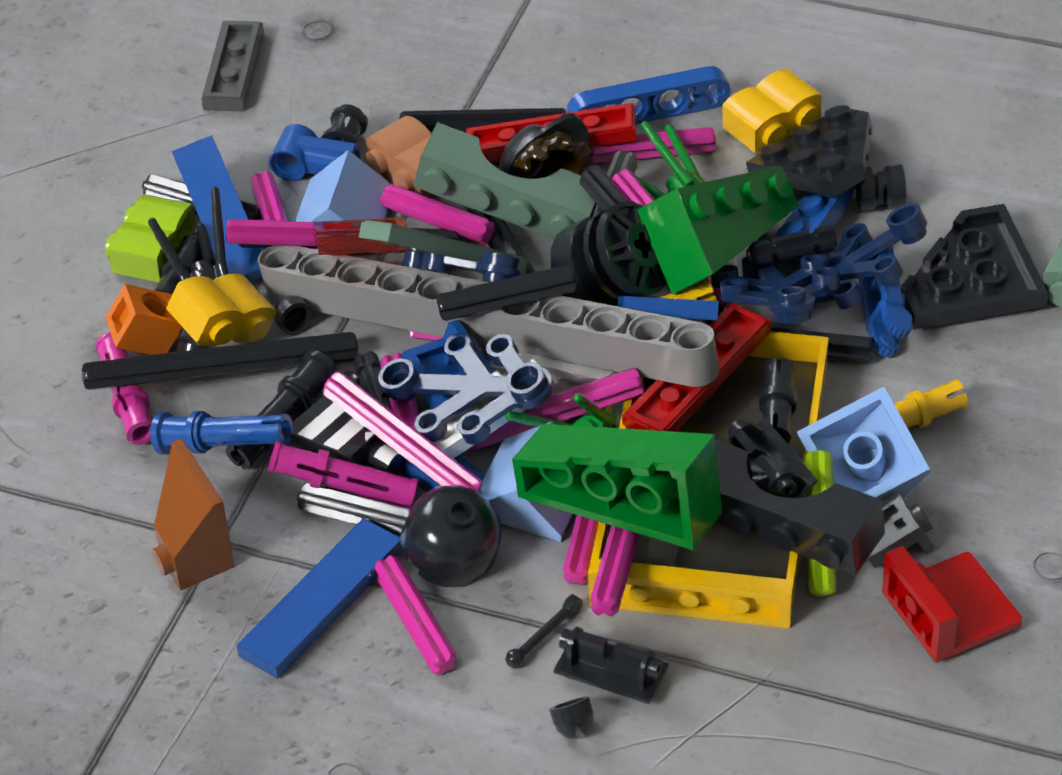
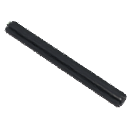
[81,332,358,390]

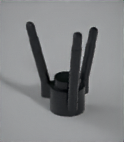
[148,186,229,281]

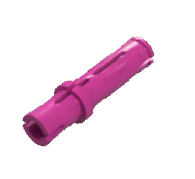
[95,332,152,445]
[268,441,417,508]

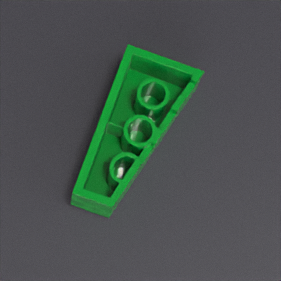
[637,165,799,295]

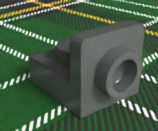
[868,492,935,568]

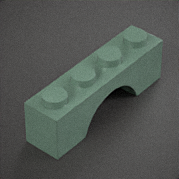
[413,122,595,239]

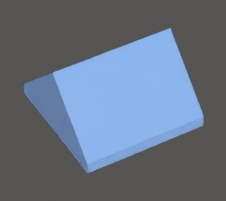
[295,150,390,224]
[797,387,931,501]
[479,421,574,542]

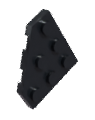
[746,105,873,198]
[901,204,1048,329]

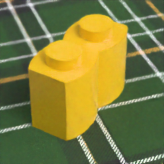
[722,69,822,154]
[166,274,277,347]

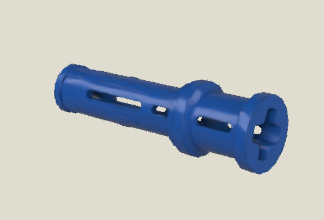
[150,411,294,455]

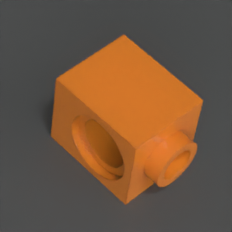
[105,284,183,355]

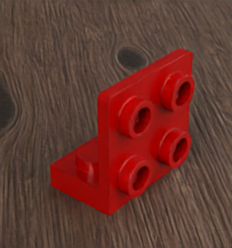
[882,546,1022,663]

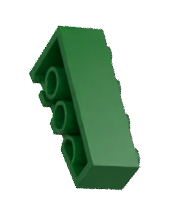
[512,424,722,550]

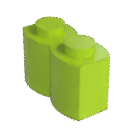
[105,194,197,283]

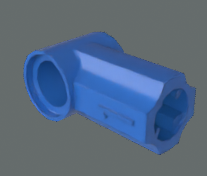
[269,124,361,181]

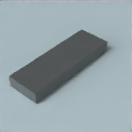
[201,21,264,111]

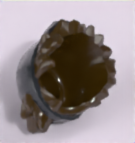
[499,113,593,179]

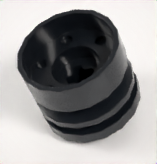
[551,201,667,306]

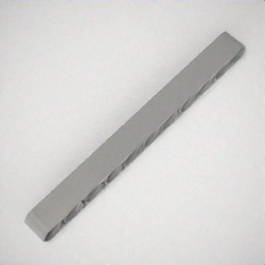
[258,245,719,387]

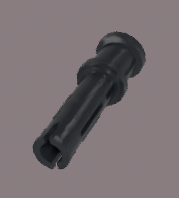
[226,350,339,469]

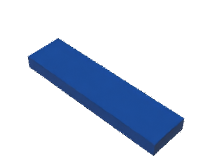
[172,135,262,282]
[237,518,402,679]

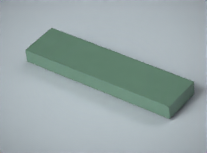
[359,220,528,274]

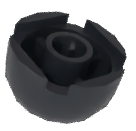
[400,485,502,587]

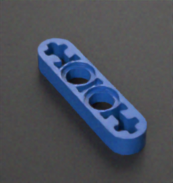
[566,66,731,124]

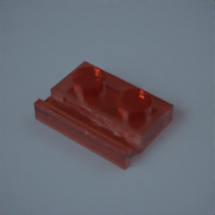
[313,217,408,256]

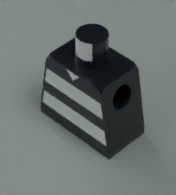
[285,395,405,481]

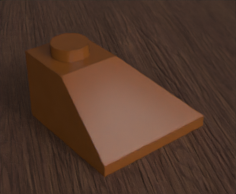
[152,438,235,590]

